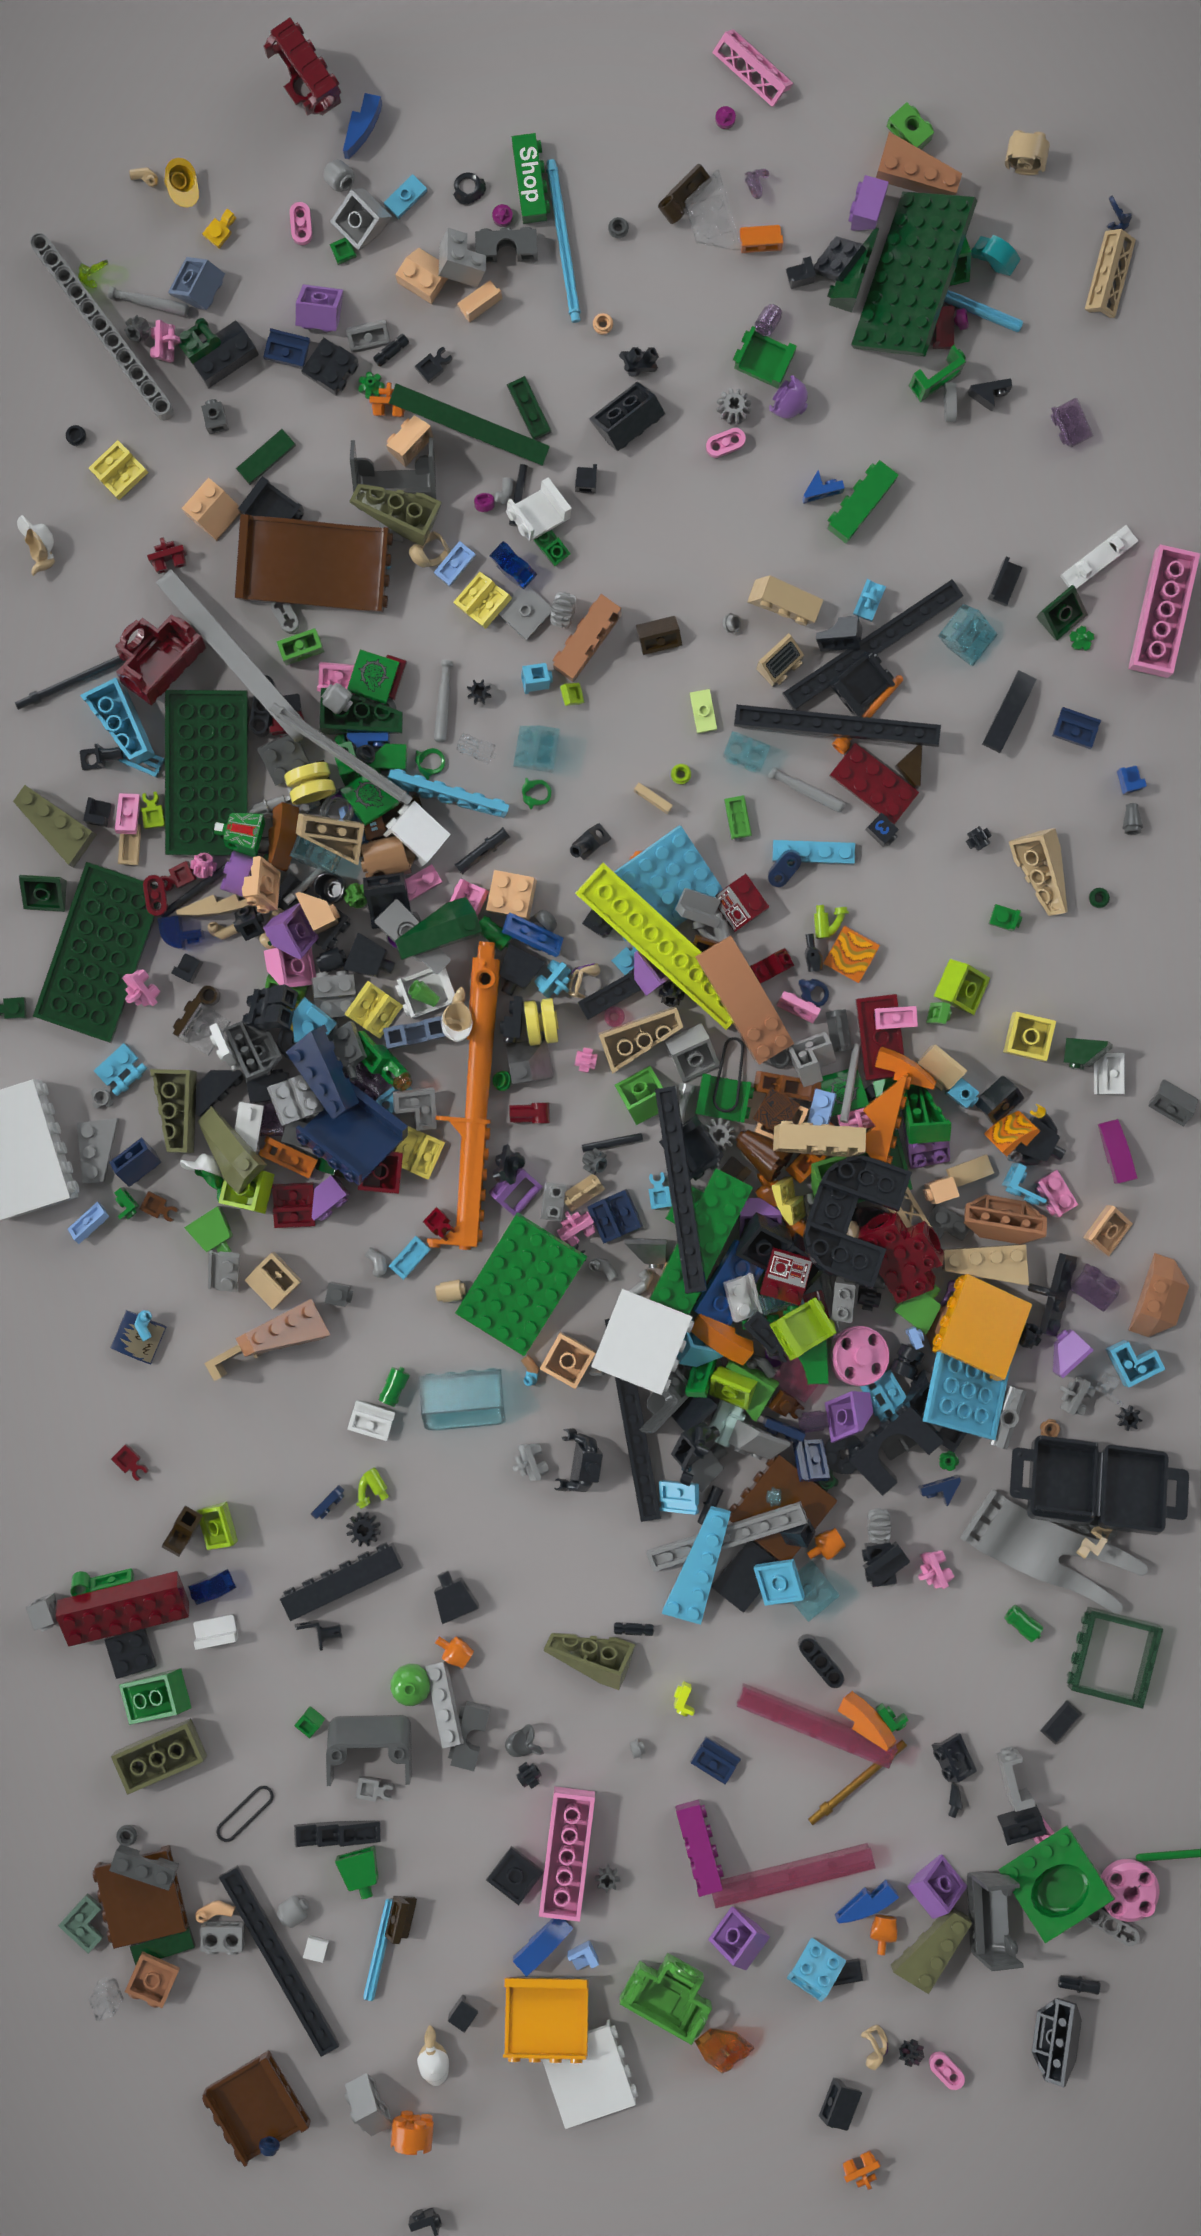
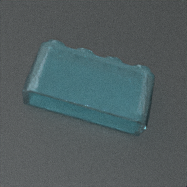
[419,1368,506,1431]

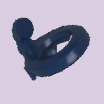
[1107,195,1132,230]
[798,979,829,1007]

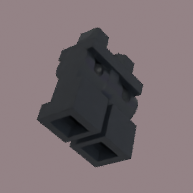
[242,984,298,1031]

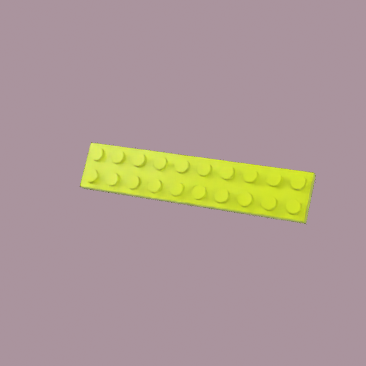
[575,862,733,1030]

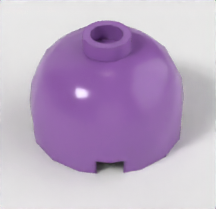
[769,376,808,419]

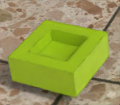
[560,683,585,706]

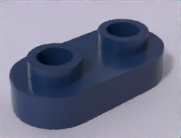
[768,850,801,887]
[311,1485,344,1519]

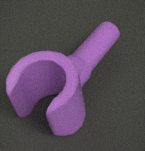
[940,1280,955,1306]

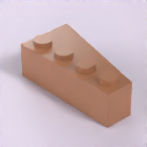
[876,132,962,195]
[552,594,621,682]
[235,1299,330,1357]

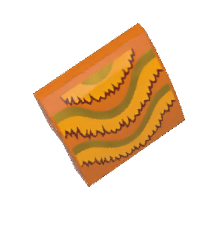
[823,925,880,983]
[984,1111,1040,1156]

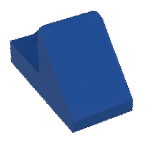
[802,470,845,503]
[347,733,390,748]

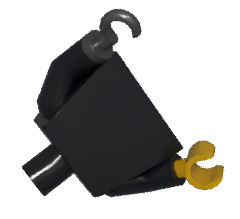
[1006,1104,1066,1166]

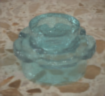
[766,1487,781,1507]

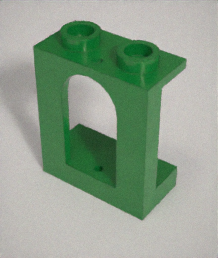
[909,345,966,402]

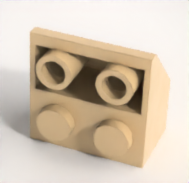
[245,1252,303,1310]

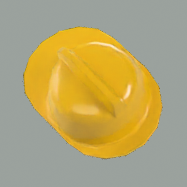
[164,157,199,208]

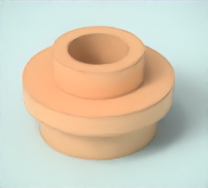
[593,313,613,335]

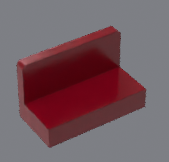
[933,306,954,349]

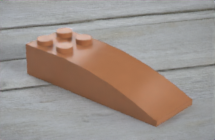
[695,935,794,1065]

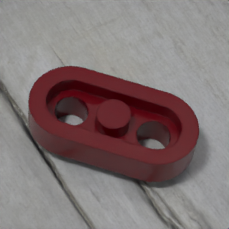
[143,875,168,916]

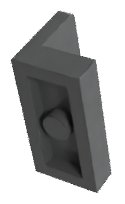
[1148,1080,1198,1127]

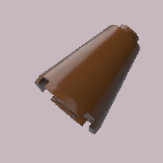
[736,1130,793,1183]

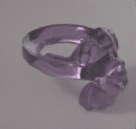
[745,169,769,199]

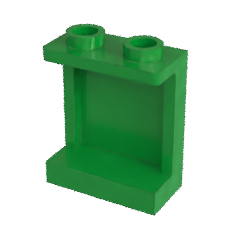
[733,326,797,389]

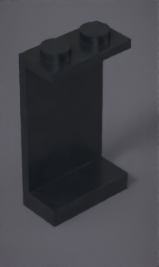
[273,873,351,951]

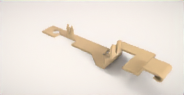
[1076,1526,1112,1559]

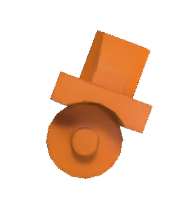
[369,382,405,417]
[843,2151,881,2190]

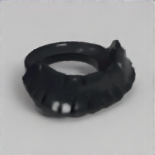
[453,172,486,205]

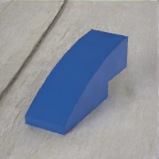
[343,93,382,159]
[835,1879,899,1924]
[513,1918,573,1977]

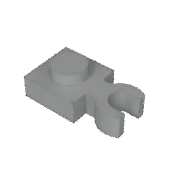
[356,1776,394,1802]

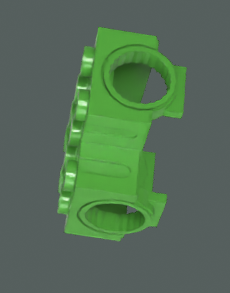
[619,1953,712,2045]

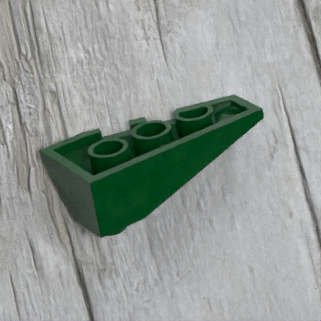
[827,228,879,313]
[319,688,403,735]
[395,897,482,960]

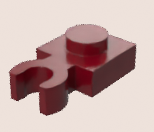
[161,861,197,892]
[423,1207,456,1241]
[111,1444,149,1481]

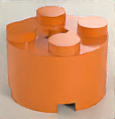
[391,2110,434,2155]

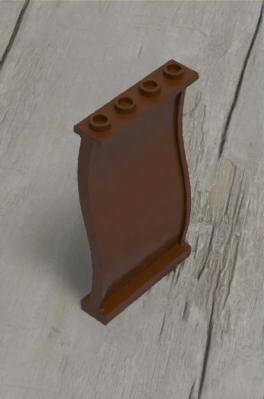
[235,514,393,612]

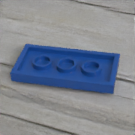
[692,1239,764,1326]

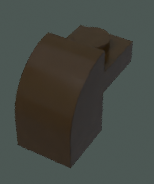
[162,1506,203,1557]

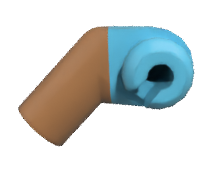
[521,1354,540,1386]

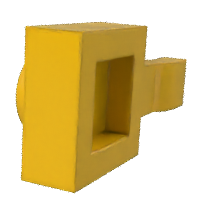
[202,209,236,249]

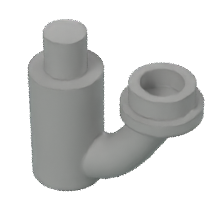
[692,913,730,942]

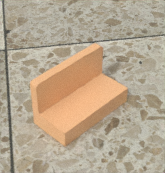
[457,280,502,323]

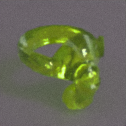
[78,259,109,288]

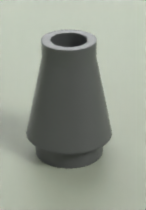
[1122,803,1143,835]

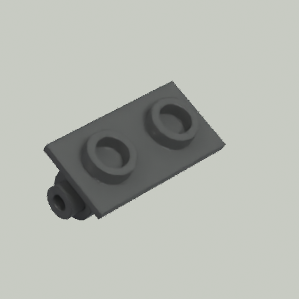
[826,1009,852,1052]

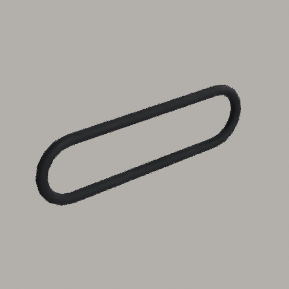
[216,1786,273,1842]

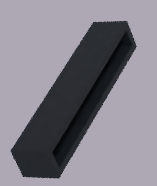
[280,1542,404,1621]

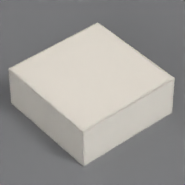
[303,1935,329,1963]

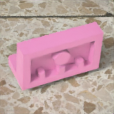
[1035,1170,1078,1218]

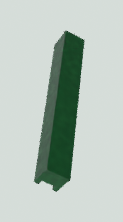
[389,383,550,466]

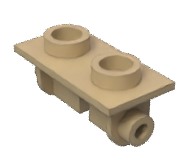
[564,1174,605,1212]

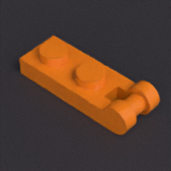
[258,1136,318,1179]

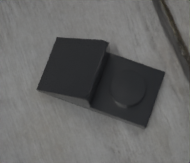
[968,378,1012,411]

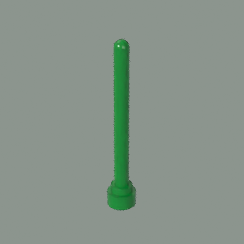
[1136,1849,1201,1862]

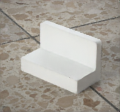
[193,1614,238,1650]

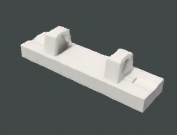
[1060,525,1138,589]

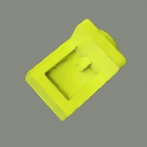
[674,1681,695,1717]

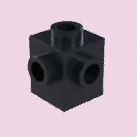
[233,906,265,941]

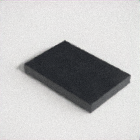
[711,1540,777,1613]

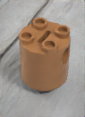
[360,835,416,877]

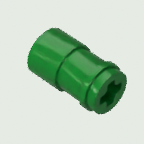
[479,915,512,952]
[378,1366,410,1407]
[1004,1605,1044,1642]

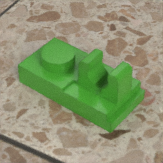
[926,1002,951,1024]

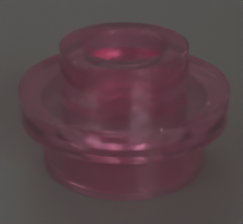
[604,1007,625,1027]

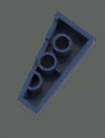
[286,1024,359,1120]

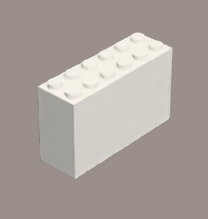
[0,1079,80,1220]

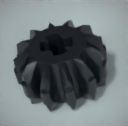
[346,1511,381,1547]

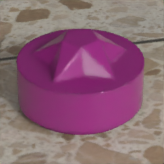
[715,106,736,129]
[492,204,513,227]
[954,308,969,331]
[474,493,495,512]

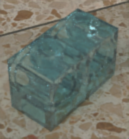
[723,731,770,773]

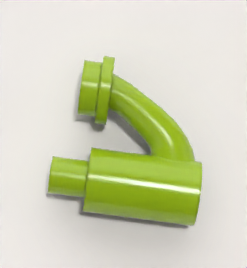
[814,905,849,939]
[356,1467,389,1509]

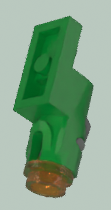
[358,1031,412,1092]

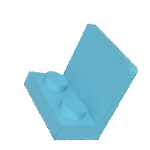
[1002,1163,1047,1206]
[787,1938,846,2002]

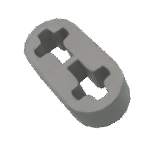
[944,382,957,422]
[270,602,299,634]

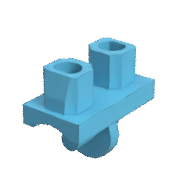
[853,579,886,622]
[534,960,572,998]

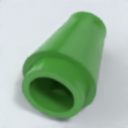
[408,980,440,1007]

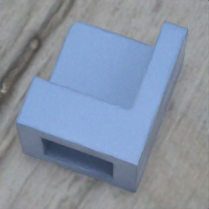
[567,1940,599,1970]

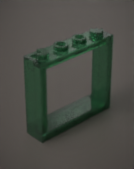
[1067,1607,1163,1709]

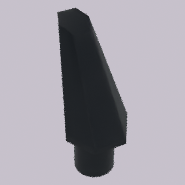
[948,1782,963,1818]

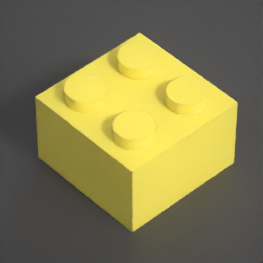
[1003,1012,1056,1062]

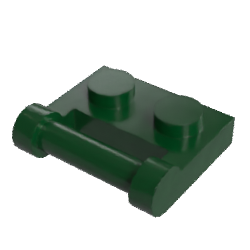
[178,318,221,364]

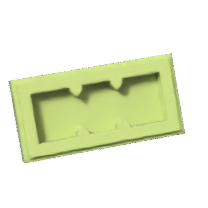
[689,689,717,734]

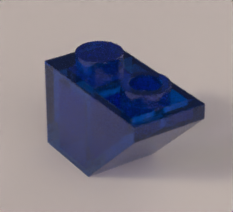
[188,1569,237,1605]

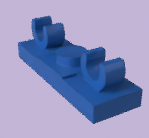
[502,913,564,957]

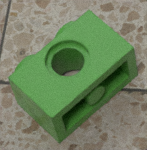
[886,102,934,149]
[277,628,325,666]

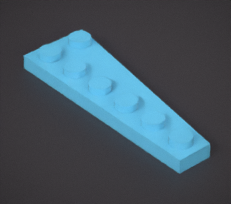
[387,769,509,818]
[662,1506,731,1625]

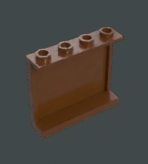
[728,1454,837,1561]
[93,1845,189,1949]
[202,2050,311,2167]

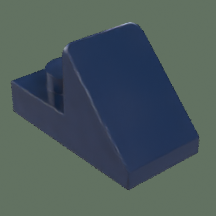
[918,1475,961,1506]

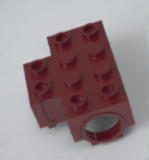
[263,17,341,116]
[115,614,206,706]
[858,1212,945,1304]

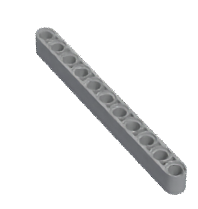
[30,233,173,421]
[156,569,305,743]

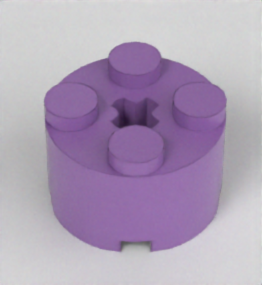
[220,851,253,897]

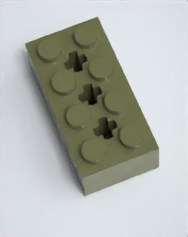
[111,1718,207,1795]

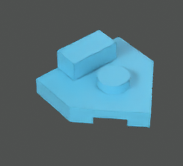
[292,997,337,1042]

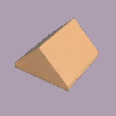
[1083,1205,1133,1257]

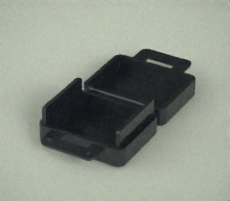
[1010,1435,1189,1535]

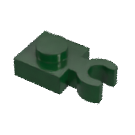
[0,997,27,1019]

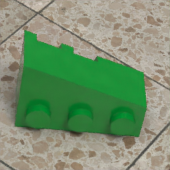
[902,1084,952,1144]

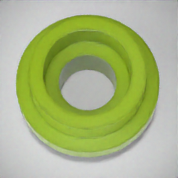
[671,764,691,785]

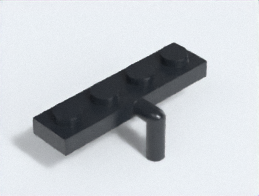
[1028,1253,1077,1337]

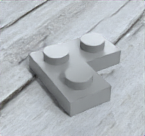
[393,1087,437,1131]

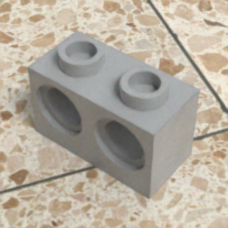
[26,1593,58,1632]
[200,1921,245,1955]

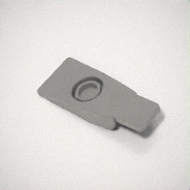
[375,900,451,974]

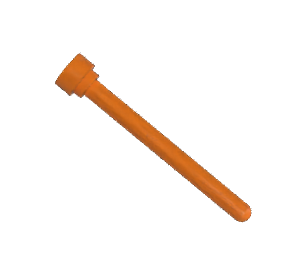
[832,675,903,755]

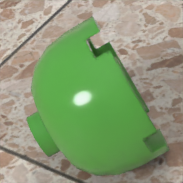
[390,1664,430,1706]

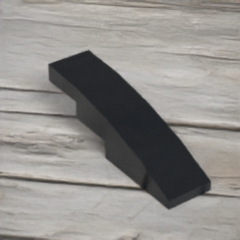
[982,670,1037,753]
[294,1821,381,1847]

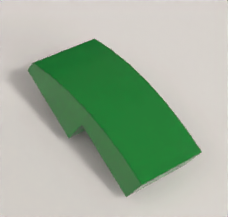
[533,529,571,567]

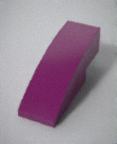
[1098,1119,1138,1184]

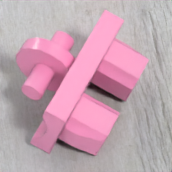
[150,320,181,363]
[122,969,160,1006]
[837,1108,875,1129]
[557,1211,596,1247]
[918,1550,954,1589]

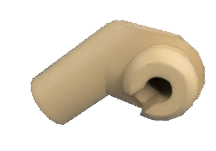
[129,167,158,187]
[208,922,238,940]

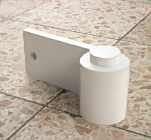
[235,1102,264,1155]

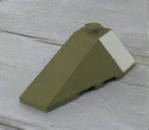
[349,484,442,546]
[198,1107,267,1194]
[544,1633,635,1690]

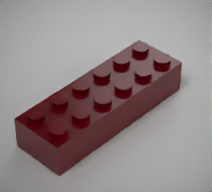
[56,1571,189,1647]

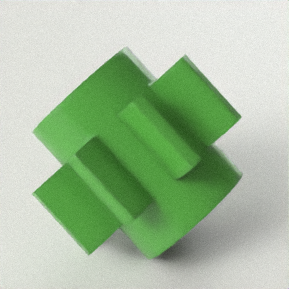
[344,883,367,909]

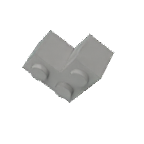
[438,228,486,287]
[788,1031,837,1087]
[345,2073,392,2137]

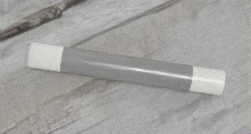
[283,859,334,905]

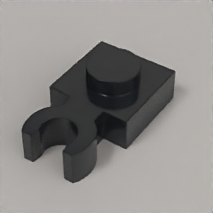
[415,347,452,384]

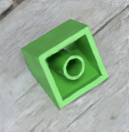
[615,1066,663,1125]

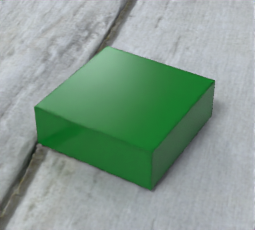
[329,238,357,265]

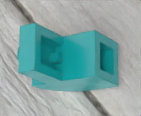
[971,235,1021,276]

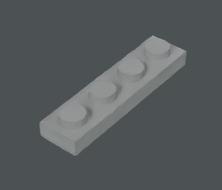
[425,1662,464,1749]

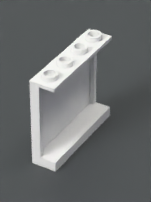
[591,1288,694,1395]
[542,2020,638,2129]

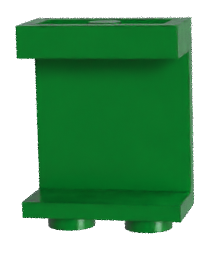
[695,1073,754,1123]

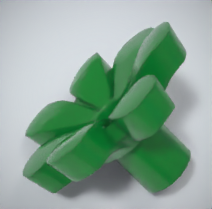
[358,372,385,399]

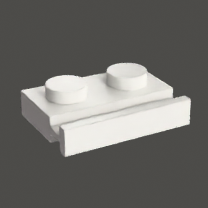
[209,1023,241,1072]
[1094,1053,1125,1094]
[723,1273,763,1322]
[347,1400,396,1441]

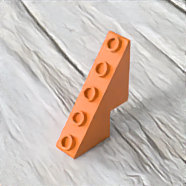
[863,1073,912,1164]

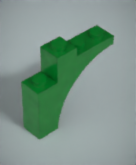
[742,1305,829,1384]

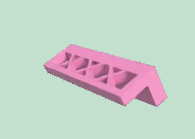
[712,29,794,107]

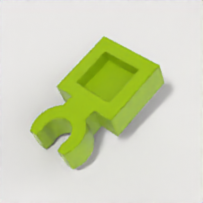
[141,791,165,829]

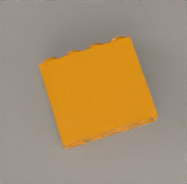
[932,1274,1032,1381]
[503,1977,589,2063]

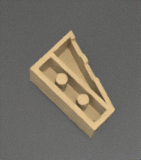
[747,575,823,626]
[296,813,364,865]

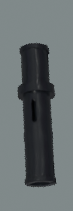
[454,827,511,875]

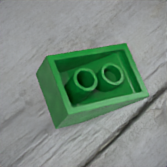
[119,1668,192,1725]

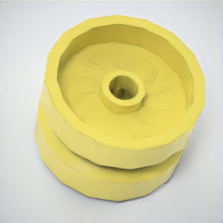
[284,762,336,805]
[524,998,559,1046]

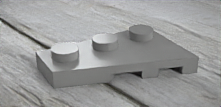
[77,1118,119,1184]

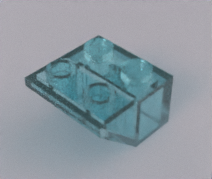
[938,604,998,666]
[513,725,560,773]
[290,835,341,874]

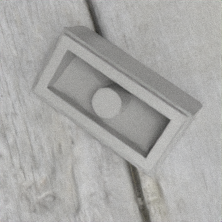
[346,319,391,352]

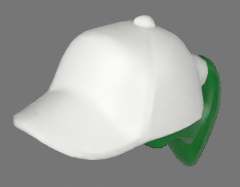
[180,1154,224,1202]

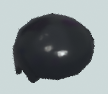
[314,872,346,904]

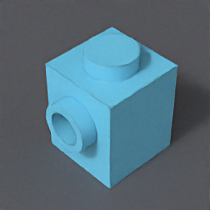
[945,1078,980,1109]

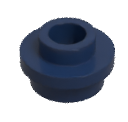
[259,2136,280,2156]

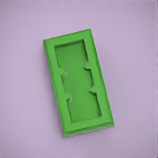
[724,795,752,840]

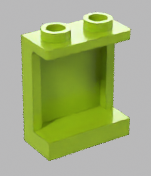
[769,1298,837,1361]

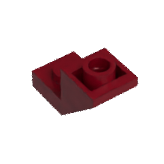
[750,948,795,984]

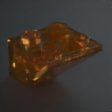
[694,2028,755,2074]

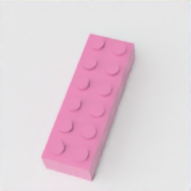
[1128,544,1200,678]
[539,1786,595,1922]

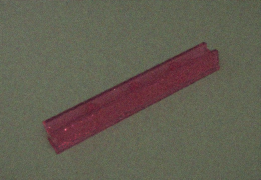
[737,1683,898,1769]
[712,1843,876,1908]

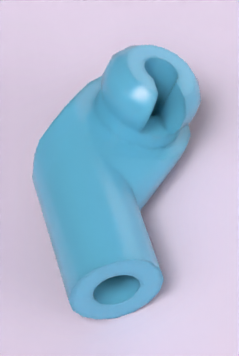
[134,1310,152,1341]

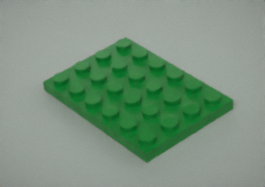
[455,1213,587,1356]

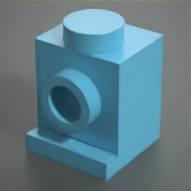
[521,663,553,694]

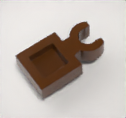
[139,1191,179,1222]
[768,1390,805,1419]

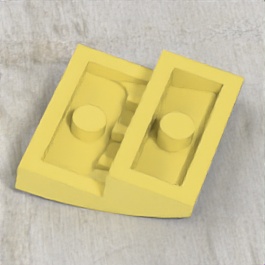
[89,440,149,500]
[453,572,512,629]
[345,981,403,1039]
[393,1126,445,1180]
[772,1176,806,1225]

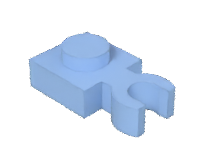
[905,1326,925,1350]

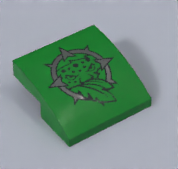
[347,649,399,704]
[340,768,399,826]
[820,1069,869,1116]

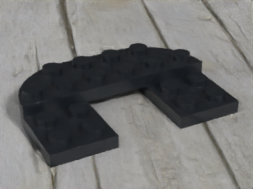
[803,1156,912,1289]

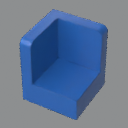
[1117,766,1147,794]

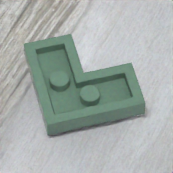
[58,1893,104,1954]

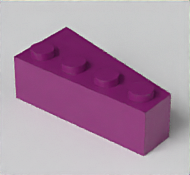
[675,1799,724,1897]

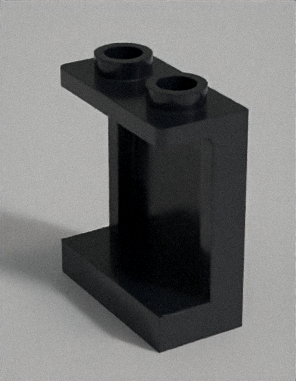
[238,476,304,520]
[828,652,895,717]
[363,872,411,929]
[659,1115,724,1181]

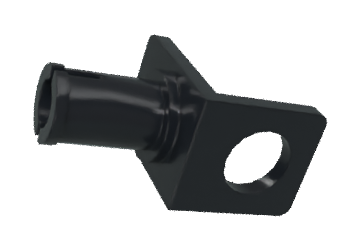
[80,743,123,771]
[570,823,611,860]
[295,1620,342,1651]

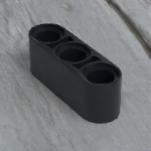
[250,675,276,737]
[798,1634,844,1688]

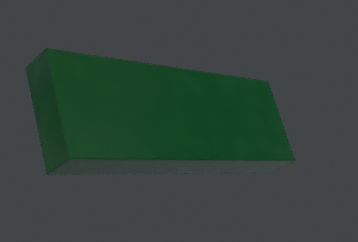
[507,376,552,440]
[236,429,296,485]
[130,1926,196,1966]

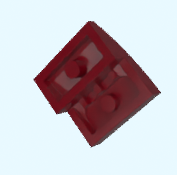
[272,1182,316,1228]

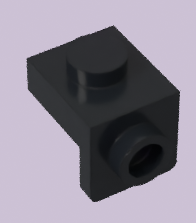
[408,2208,442,2236]

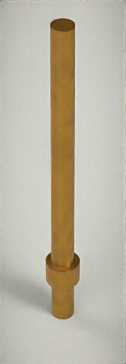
[808,1740,907,1825]

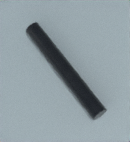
[509,464,528,526]
[582,1133,643,1153]

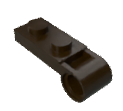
[658,164,713,224]
[173,986,220,1038]

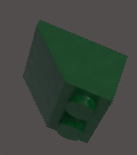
[1064,1038,1113,1070]

